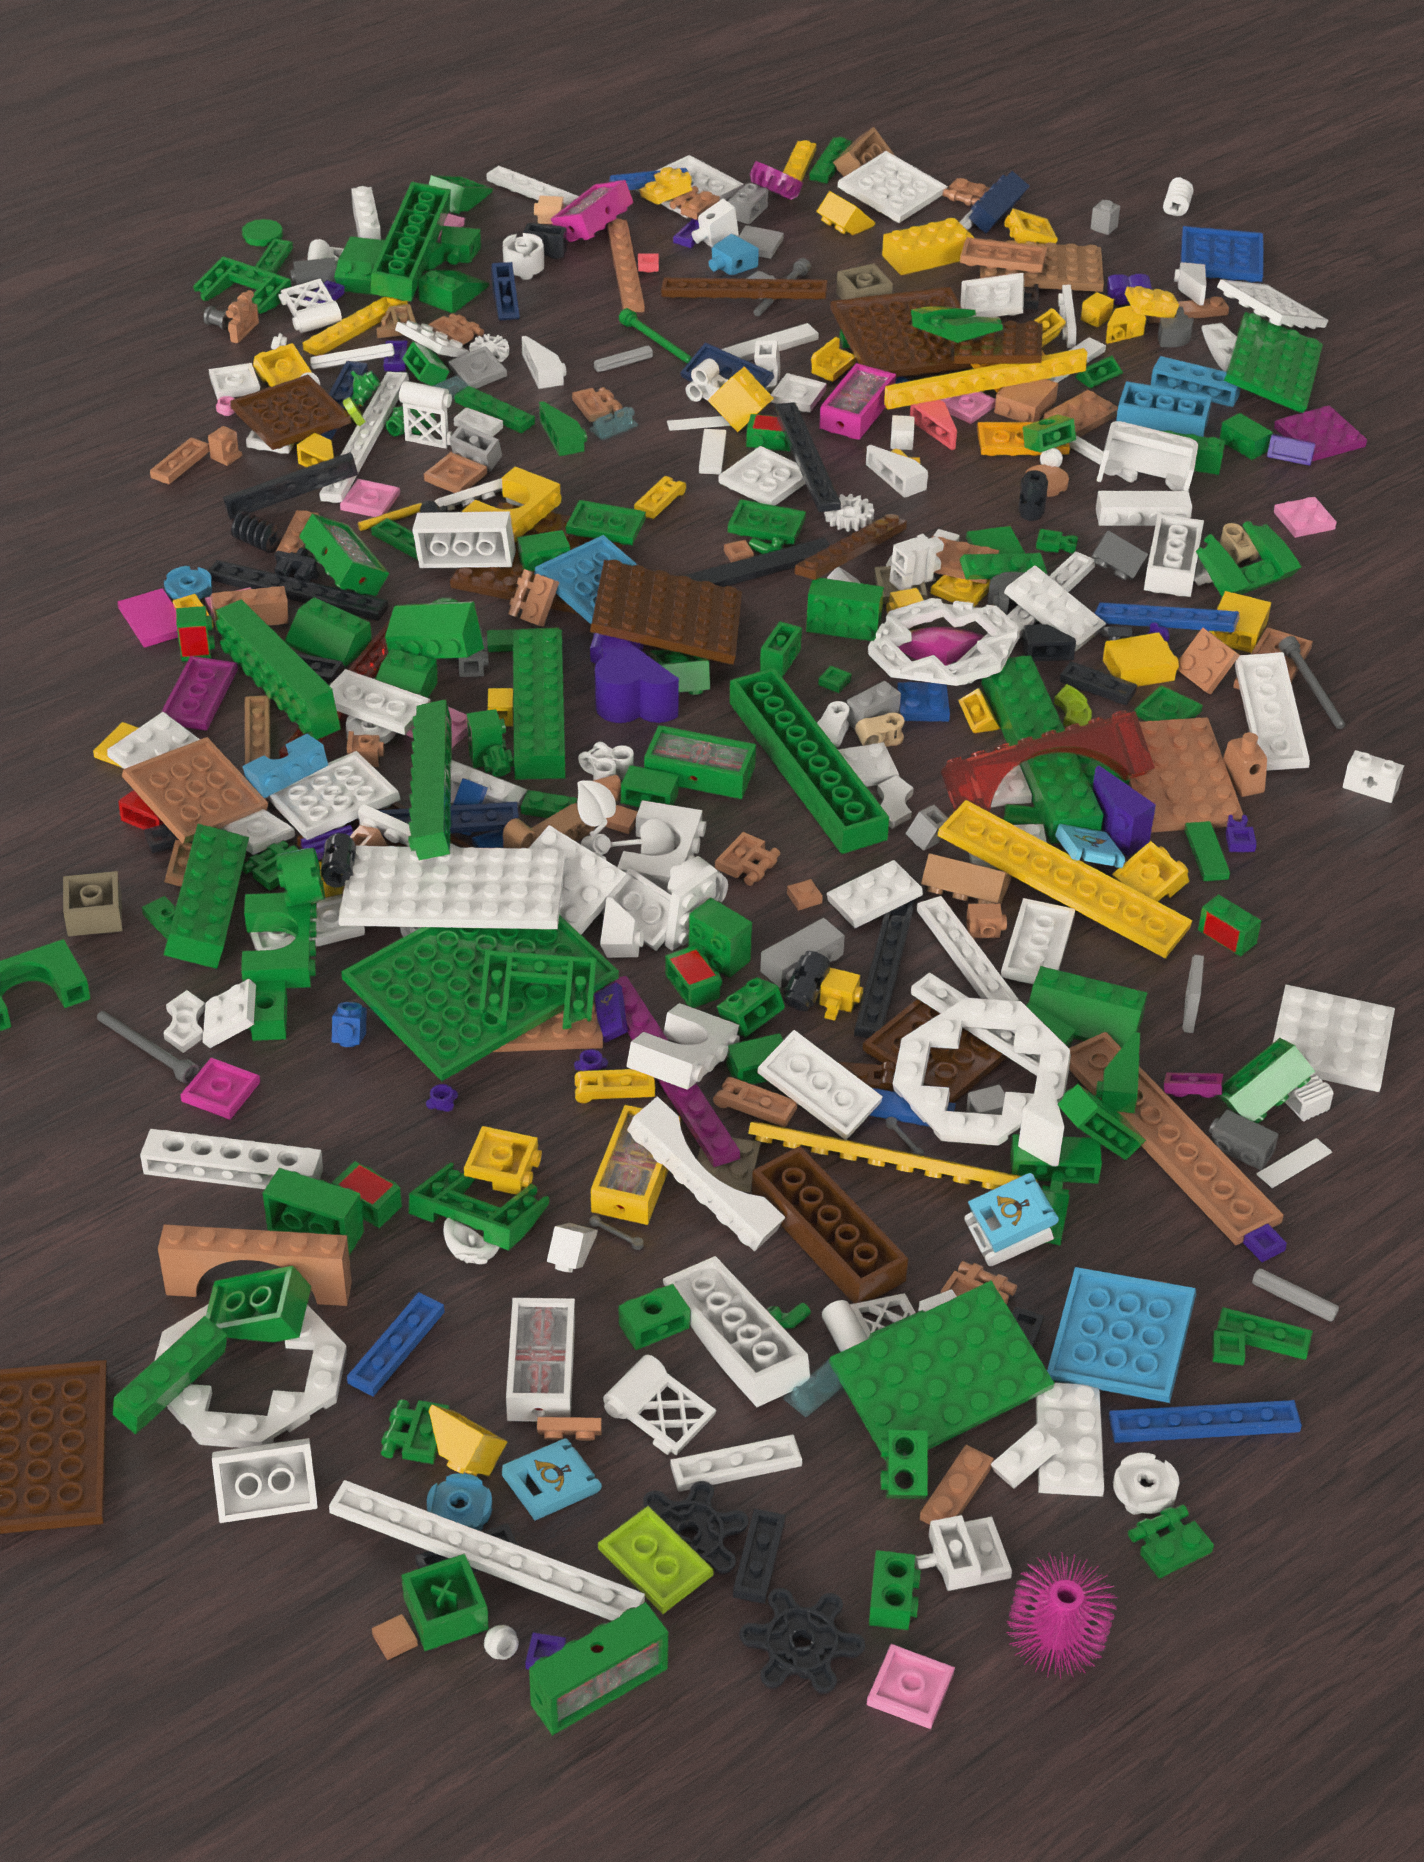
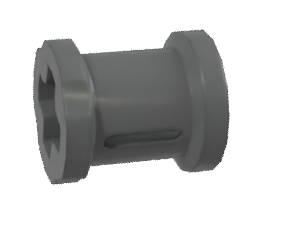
[204,306,232,330]

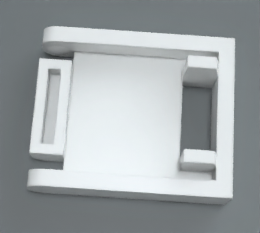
[964,1209,1054,1266]

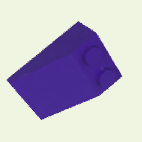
[1092,766,1156,856]

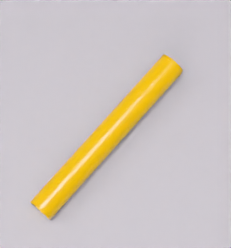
[358,503,422,531]

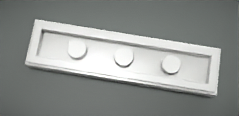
[671,1435,802,1492]

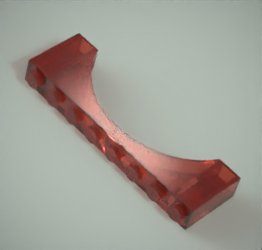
[941,710,1155,812]

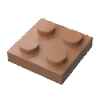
[424,452,487,493]
[1178,628,1240,695]

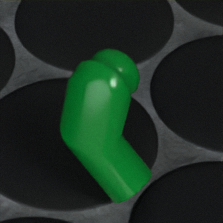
[749,537,784,554]

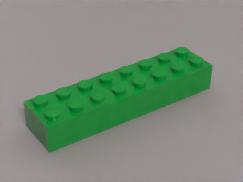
[371,182,451,301]
[215,599,341,740]
[513,629,565,780]

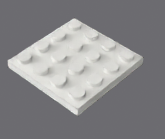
[838,151,947,223]
[636,155,744,218]
[1217,279,1328,329]
[267,751,400,840]
[528,825,629,935]
[1273,985,1395,1092]

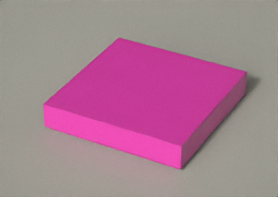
[181,1058,260,1120]

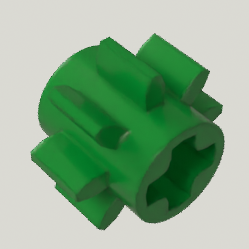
[482,745,514,777]

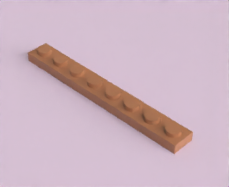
[607,218,644,312]

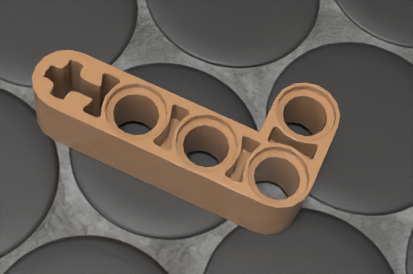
[503,803,596,849]

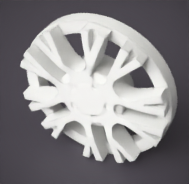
[469,334,509,363]

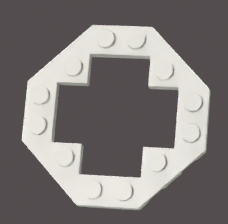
[868,598,1020,686]
[893,998,1071,1145]
[155,1304,347,1448]

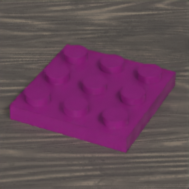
[1274,406,1367,462]

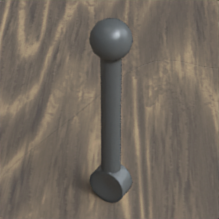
[886,1117,924,1156]
[589,1215,644,1250]

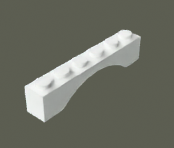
[627,1096,785,1252]

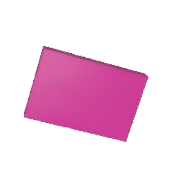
[118,588,178,647]

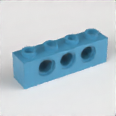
[1151,356,1241,407]

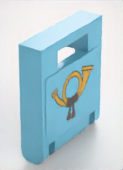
[1055,824,1125,868]
[968,1173,1059,1253]
[502,1438,602,1520]

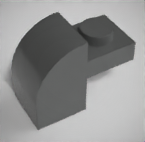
[1158,307,1194,347]
[988,572,1024,615]

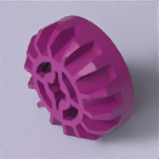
[750,161,804,200]

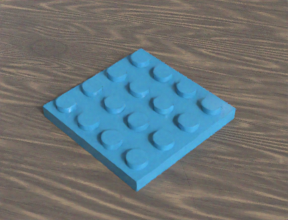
[534,535,637,624]
[1047,1267,1196,1403]

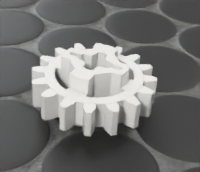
[824,494,874,532]

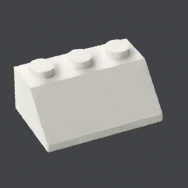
[451,760,528,807]
[212,1438,318,1523]

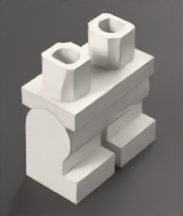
[889,534,944,591]

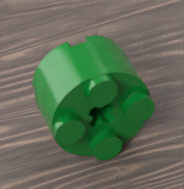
[276,847,325,908]

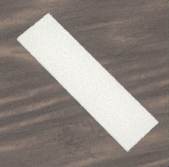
[667,416,731,431]
[1256,1138,1332,1188]

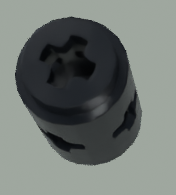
[1018,470,1048,521]
[321,833,356,888]
[784,951,830,1012]

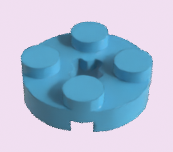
[164,566,212,600]
[427,1473,492,1532]

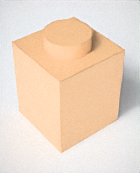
[534,196,564,224]

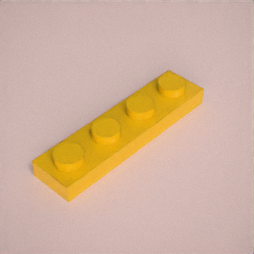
[783,140,816,182]

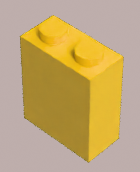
[1209,591,1272,653]
[1103,632,1179,687]

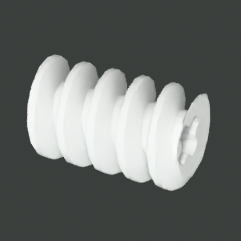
[1163,177,1194,216]

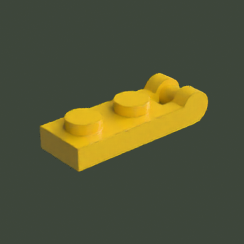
[634,476,687,519]
[574,1069,655,1103]

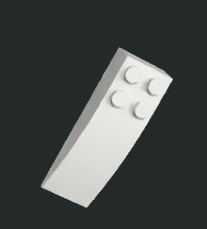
[663,1256,811,1407]

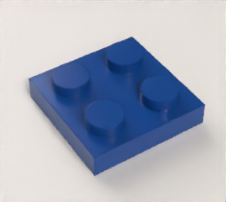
[897,682,950,721]

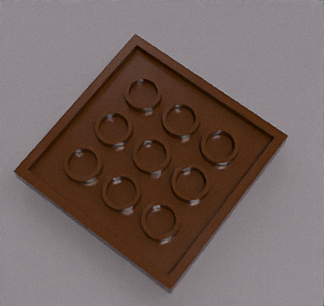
[954,321,1043,364]
[230,374,351,450]
[863,999,1007,1103]

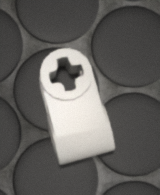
[817,701,849,747]

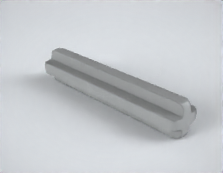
[594,346,653,373]
[1252,1269,1339,1321]

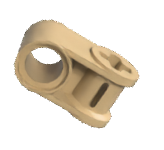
[1220,523,1259,564]
[855,713,904,747]

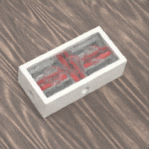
[506,1298,575,1421]

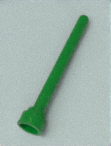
[619,308,692,364]

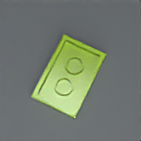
[598,1506,713,1614]

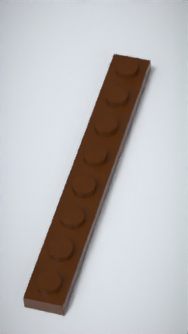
[661,278,828,300]
[795,514,907,580]

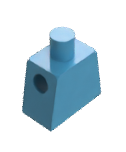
[709,234,759,275]

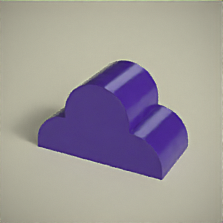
[595,636,679,723]

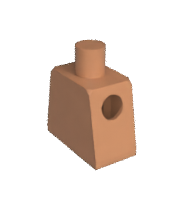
[1223,732,1267,797]

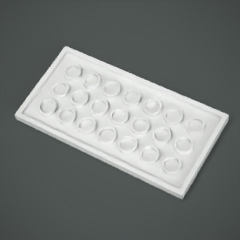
[339,846,566,929]

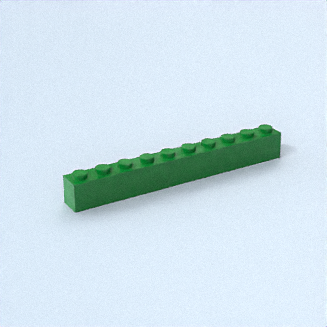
[408,699,452,861]

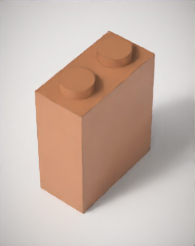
[994,379,1058,422]

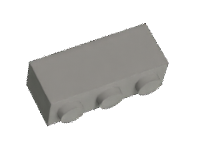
[760,918,845,989]

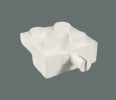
[915,1515,1012,1591]

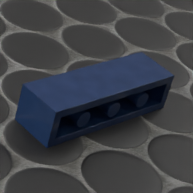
[968,171,1030,233]

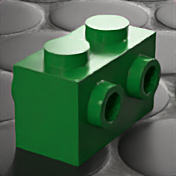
[717,977,785,1038]

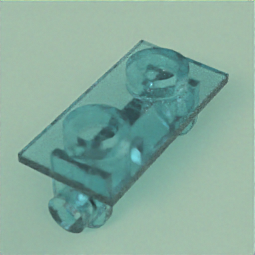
[590,407,638,440]
[783,1359,843,1417]

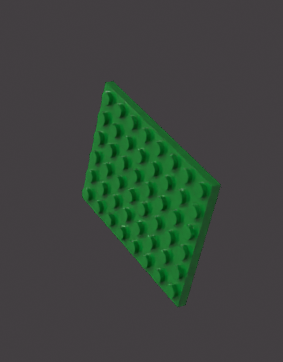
[342,915,619,1081]

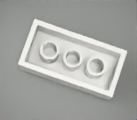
[413,512,516,568]
[1144,514,1204,597]

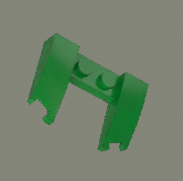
[193,256,292,314]
[911,306,1003,343]
[1195,521,1302,597]
[479,950,596,1029]
[409,1163,549,1250]

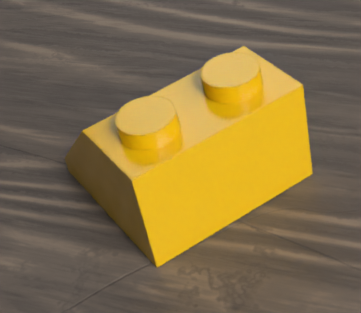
[817,191,876,235]
[708,367,774,432]
[429,1405,507,1476]

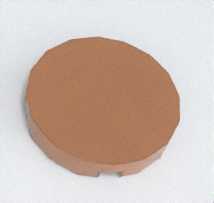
[1026,465,1069,497]

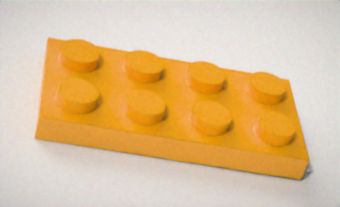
[977,422,1070,456]

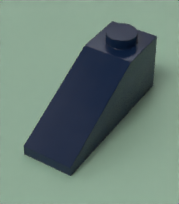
[491,262,520,321]

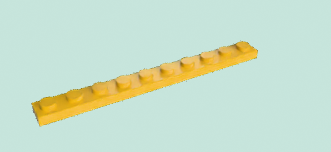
[884,348,1088,409]
[748,1121,1037,1190]

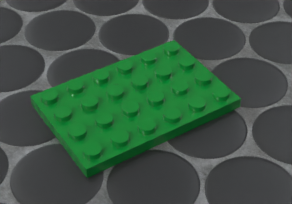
[1224,312,1323,413]
[829,1280,1055,1463]

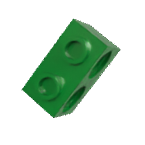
[880,1429,928,1499]
[869,1550,921,1630]

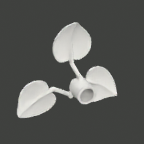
[577,781,675,860]

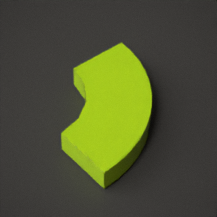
[343,397,366,426]
[1054,684,1092,729]

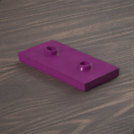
[161,656,238,731]

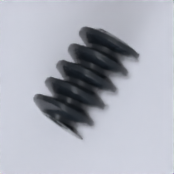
[231,510,282,553]

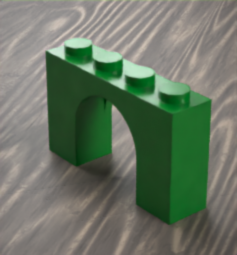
[241,893,318,988]
[0,939,91,1031]

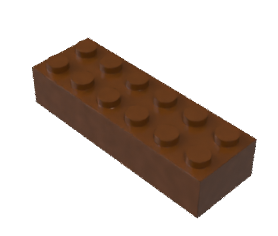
[752,1146,908,1304]

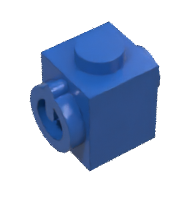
[332,1002,367,1047]

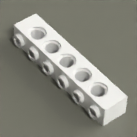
[140,1129,323,1189]

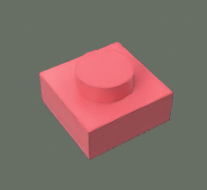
[638,254,659,273]

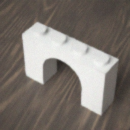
[617,801,706,892]
[627,1003,740,1090]

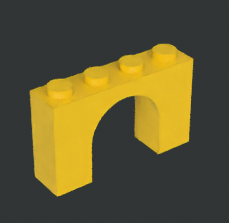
[462,466,562,543]

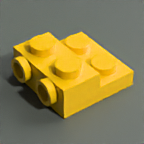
[639,167,692,205]
[1005,209,1058,244]
[1125,286,1179,318]
[253,343,312,387]
[1112,841,1189,902]
[464,1126,542,1195]

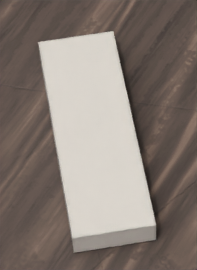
[699,429,726,475]

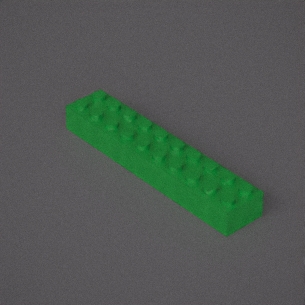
[982,656,1103,844]
[729,668,889,854]

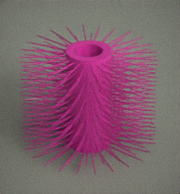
[1006,1552,1117,1679]

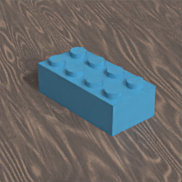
[1116,381,1212,437]

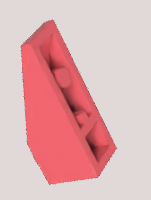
[910,399,957,450]

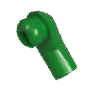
[766,1303,811,1329]

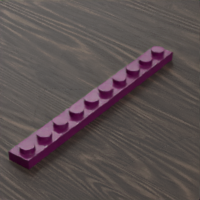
[601,976,740,1168]

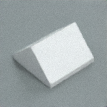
[1018,1083,1064,1166]

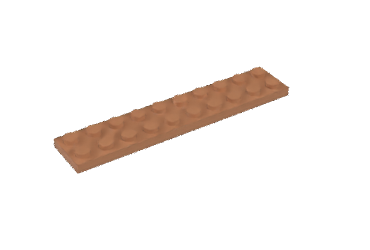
[1069,1032,1284,1245]

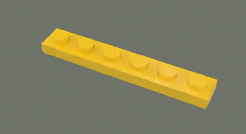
[303,297,408,356]

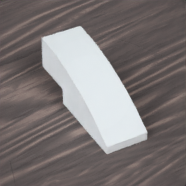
[1202,323,1236,372]

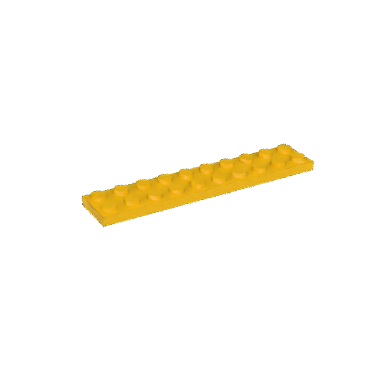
[938,800,1193,958]

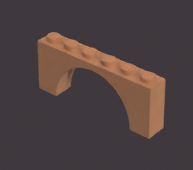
[158,1225,352,1306]

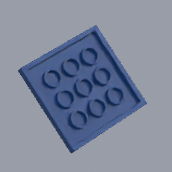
[1181,226,1263,282]

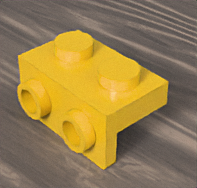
[811,337,857,382]

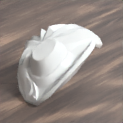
[444,1218,500,1264]

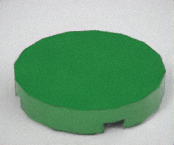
[242,219,283,247]

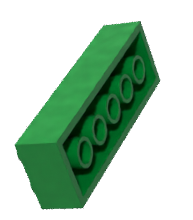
[164,824,249,969]

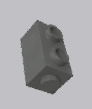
[290,257,337,290]
[459,627,488,677]
[1209,1110,1279,1170]

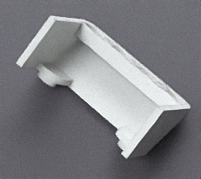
[1097,421,1198,491]

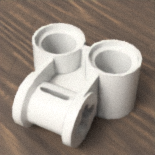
[686,358,728,402]
[578,742,634,780]

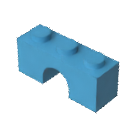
[243,734,329,798]

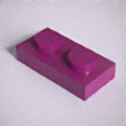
[1164,1072,1223,1098]

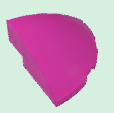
[898,626,984,666]

